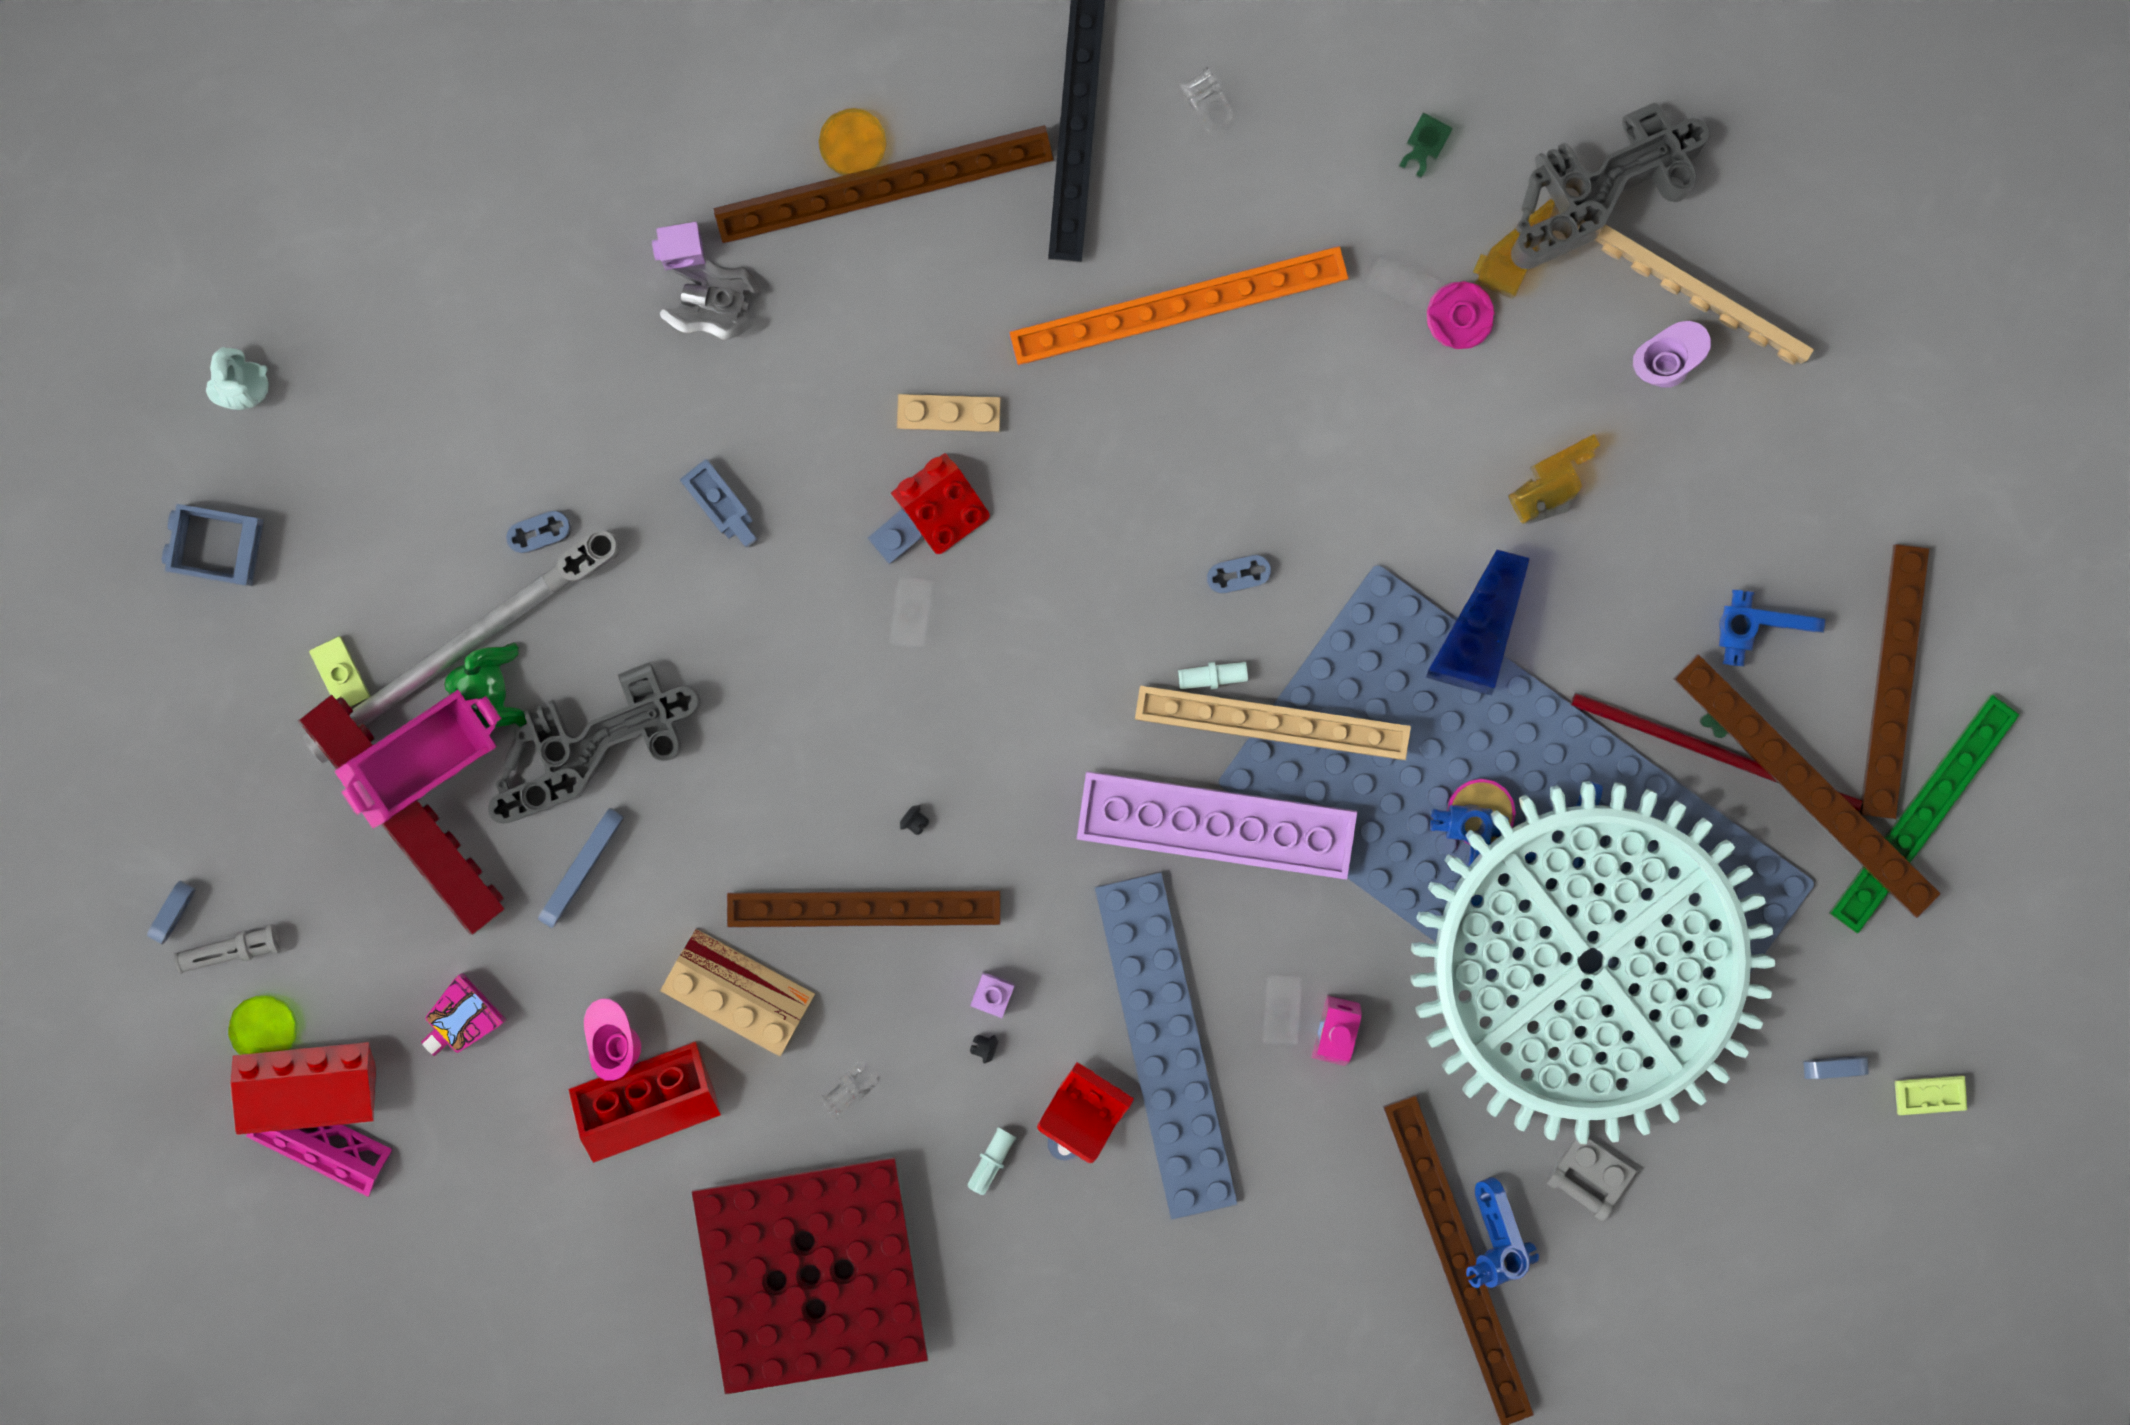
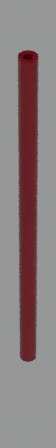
[1571,693,1862,812]

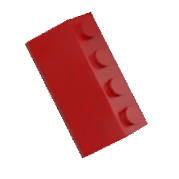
[568,1041,721,1163]
[230,1042,376,1135]

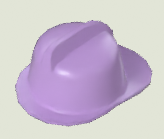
[1633,321,1711,388]

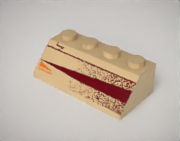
[660,929,815,1057]

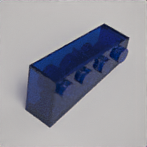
[1425,549,1530,696]

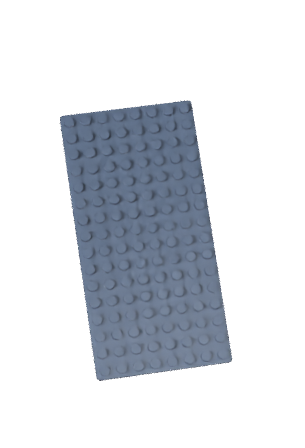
[1219,565,1814,1081]

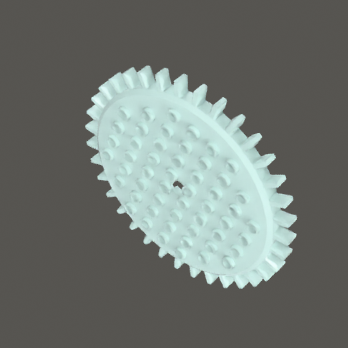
[1410,781,1775,1144]

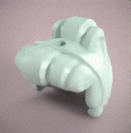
[206,347,269,410]

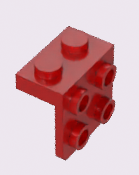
[891,453,990,554]
[1037,1062,1134,1163]

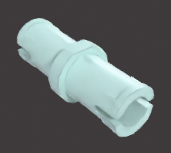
[1178,662,1248,690]

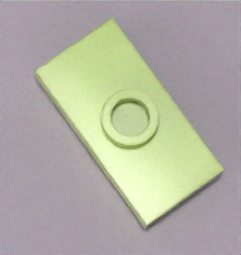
[309,636,371,707]
[1895,1075,1968,1115]

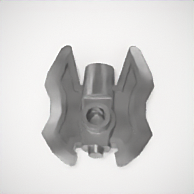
[660,260,761,341]

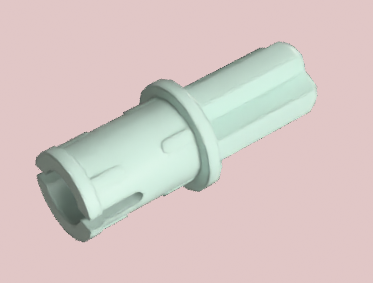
[968,1127,1017,1195]

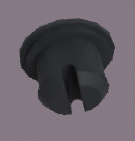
[900,805,929,835]
[970,1035,998,1064]

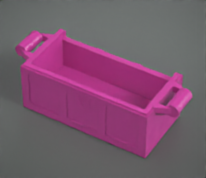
[334,689,502,828]

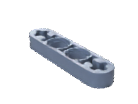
[538,808,624,928]

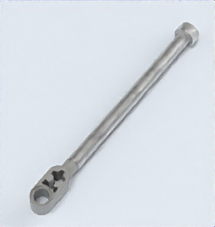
[303,530,619,763]

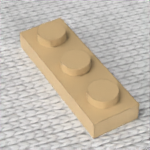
[897,394,1000,432]

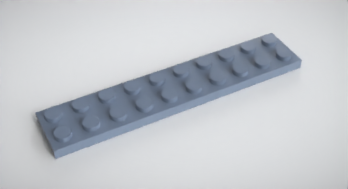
[1095,872,1238,1220]

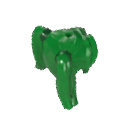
[444,642,527,728]

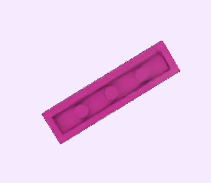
[246,1125,392,1197]

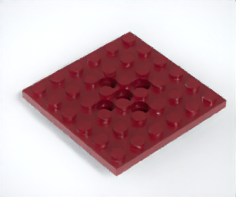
[691,1157,928,1395]

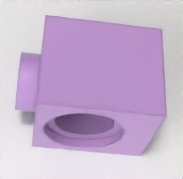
[652,222,705,270]
[970,971,1015,1018]

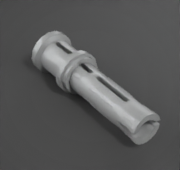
[174,924,281,974]

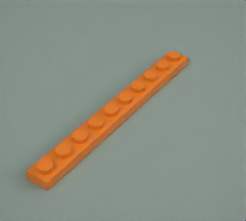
[1009,246,1348,366]

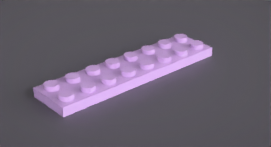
[1077,771,1357,880]

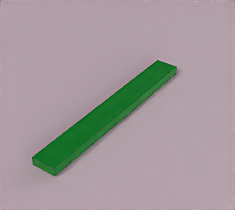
[1829,695,2019,934]

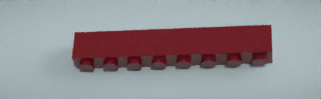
[298,694,504,935]

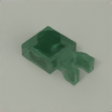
[1398,112,1453,179]

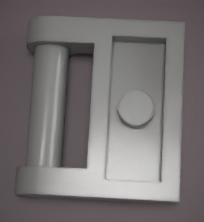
[1546,1137,1637,1222]

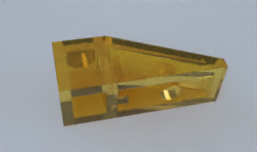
[1473,199,1555,299]

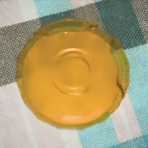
[818,108,887,175]

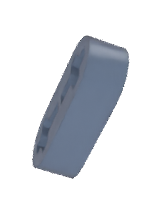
[506,511,571,553]
[1207,555,1271,593]
[147,881,195,945]
[1803,1056,1869,1079]

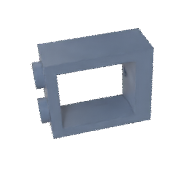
[162,504,264,586]

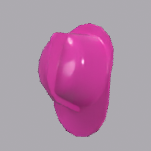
[584,999,641,1081]

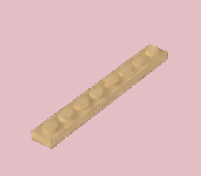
[1578,219,1814,365]
[1135,686,1411,761]

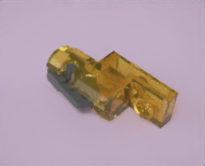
[1508,434,1600,524]

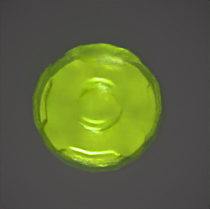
[228,995,297,1055]

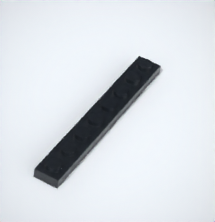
[1048,0,1105,263]

